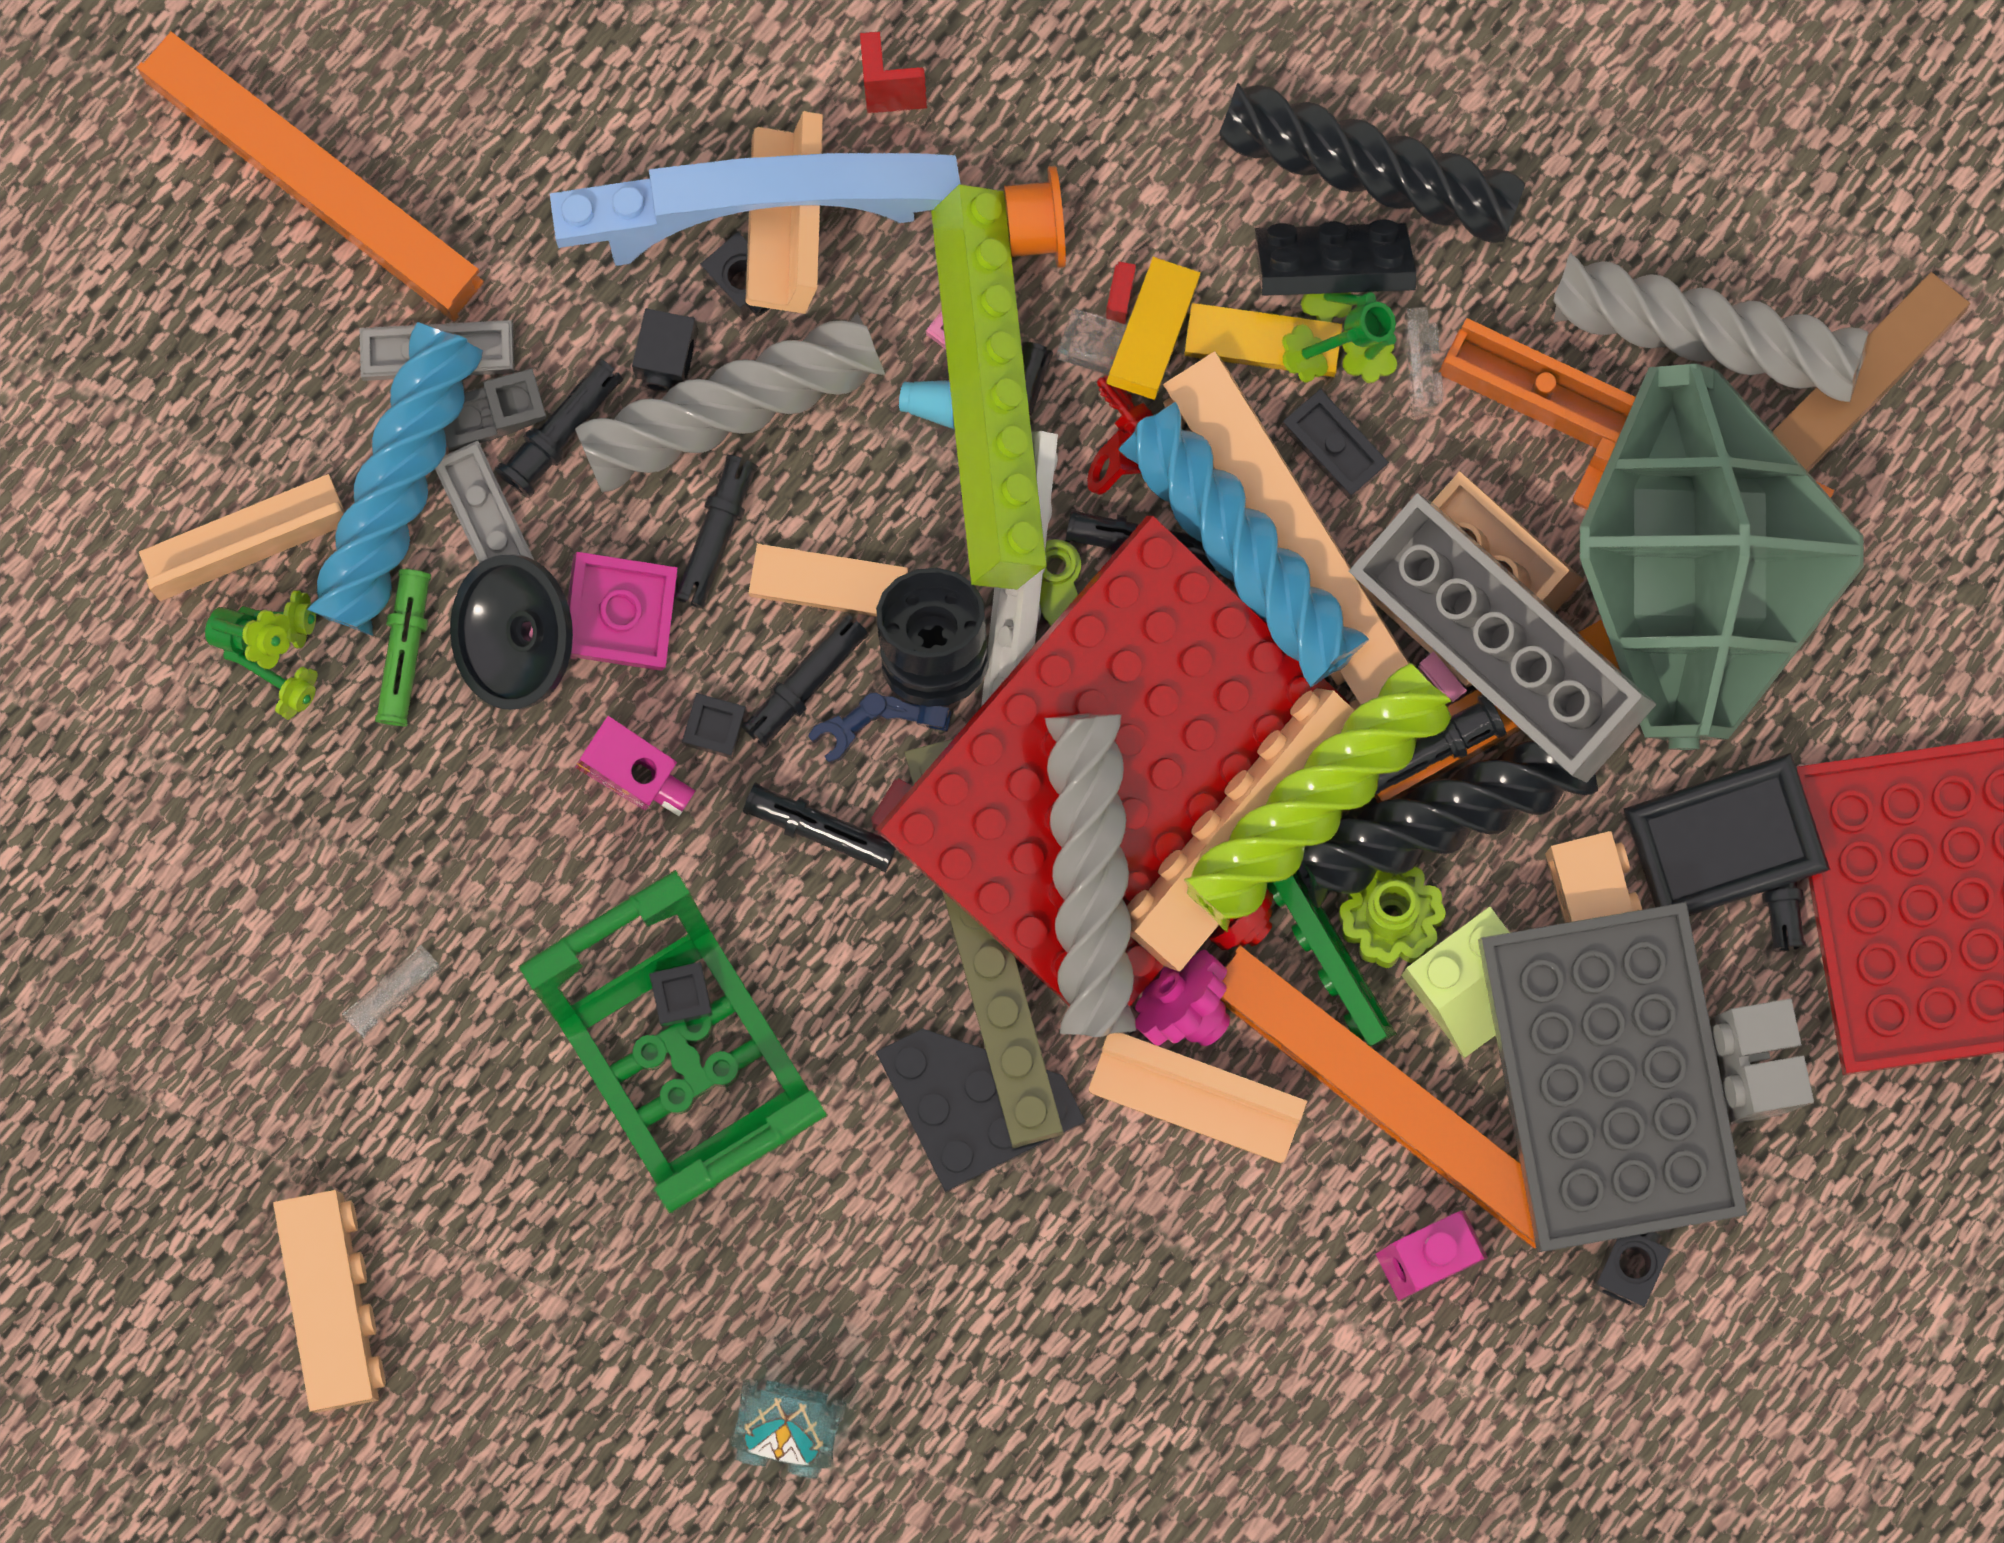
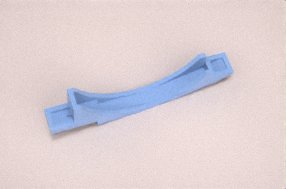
[550,153,960,266]

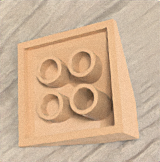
[1361,471,1584,688]

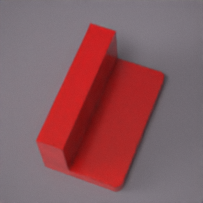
[860,32,927,113]

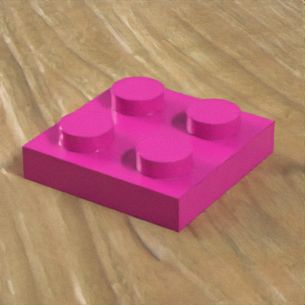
[568,552,677,671]

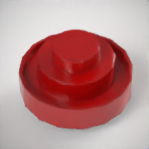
[1208,889,1274,950]

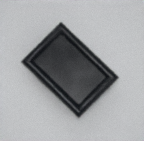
[1623,753,1830,916]

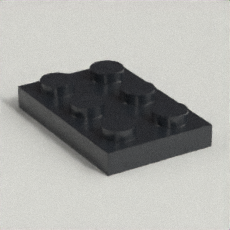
[1255,219,1416,296]

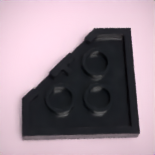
[876,1028,1086,1193]

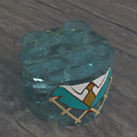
[729,1379,847,1478]

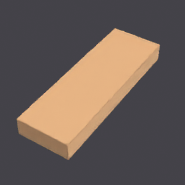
[749,544,909,617]

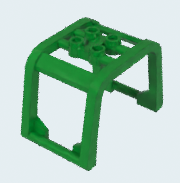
[518,870,828,1214]

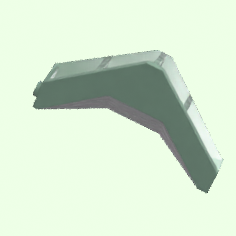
[1580,364,1864,750]

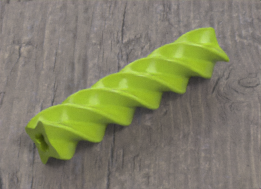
[1184,663,1451,932]

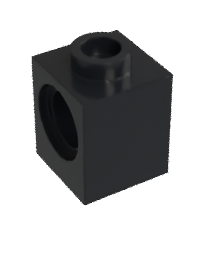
[700,232,770,321]
[632,308,698,392]
[1591,1232,1671,1310]

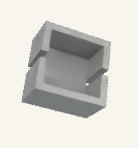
[1709,999,1814,1125]

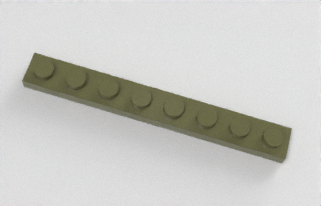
[904,738,1063,1148]

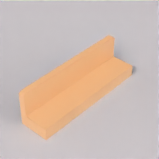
[746,111,823,314]
[139,474,345,601]
[1089,1033,1307,1163]

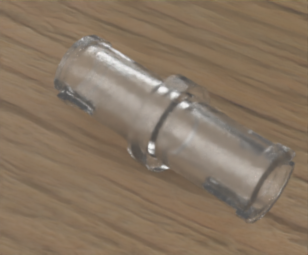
[341,945,442,1039]

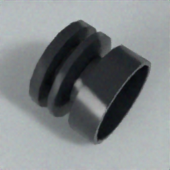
[876,568,988,707]

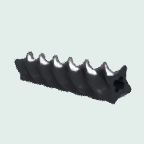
[1219,83,1526,243]
[1296,740,1598,909]

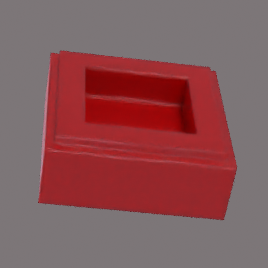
[1106,261,1136,326]

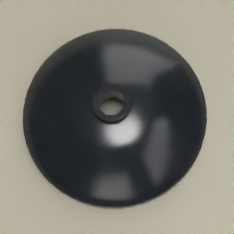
[450,554,573,710]

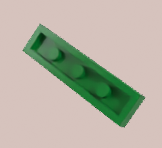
[1267,872,1397,1047]

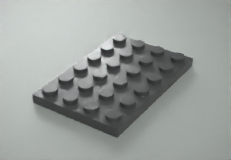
[1478,902,1747,1253]

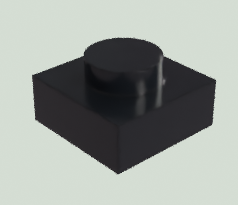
[682,693,747,759]
[649,962,713,1027]

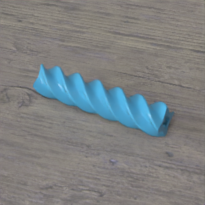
[307,322,483,636]
[1118,402,1369,687]

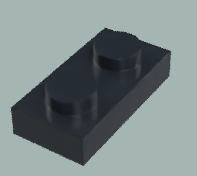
[1282,389,1389,500]

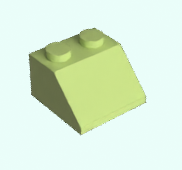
[1401,907,1510,1058]

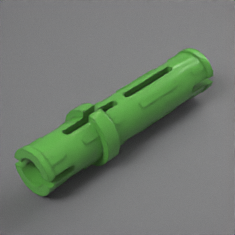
[375,569,431,727]

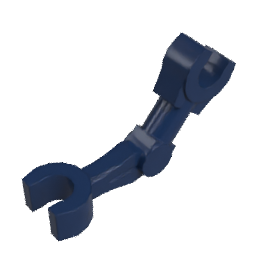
[808,693,952,764]

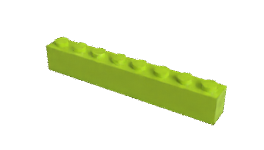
[931,184,1047,590]

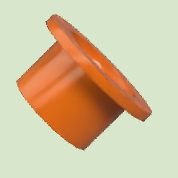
[1004,166,1066,268]

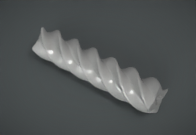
[1553,253,1869,402]
[575,312,885,492]
[1045,714,1136,1037]

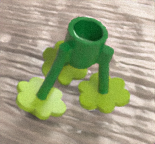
[1282,292,1397,383]
[205,590,318,720]

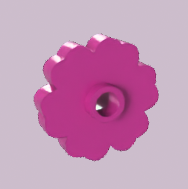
[1135,950,1230,1046]

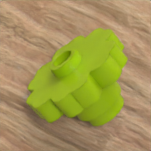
[1338,867,1446,968]

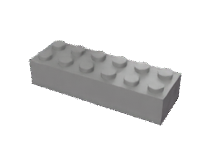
[1348,493,1657,783]

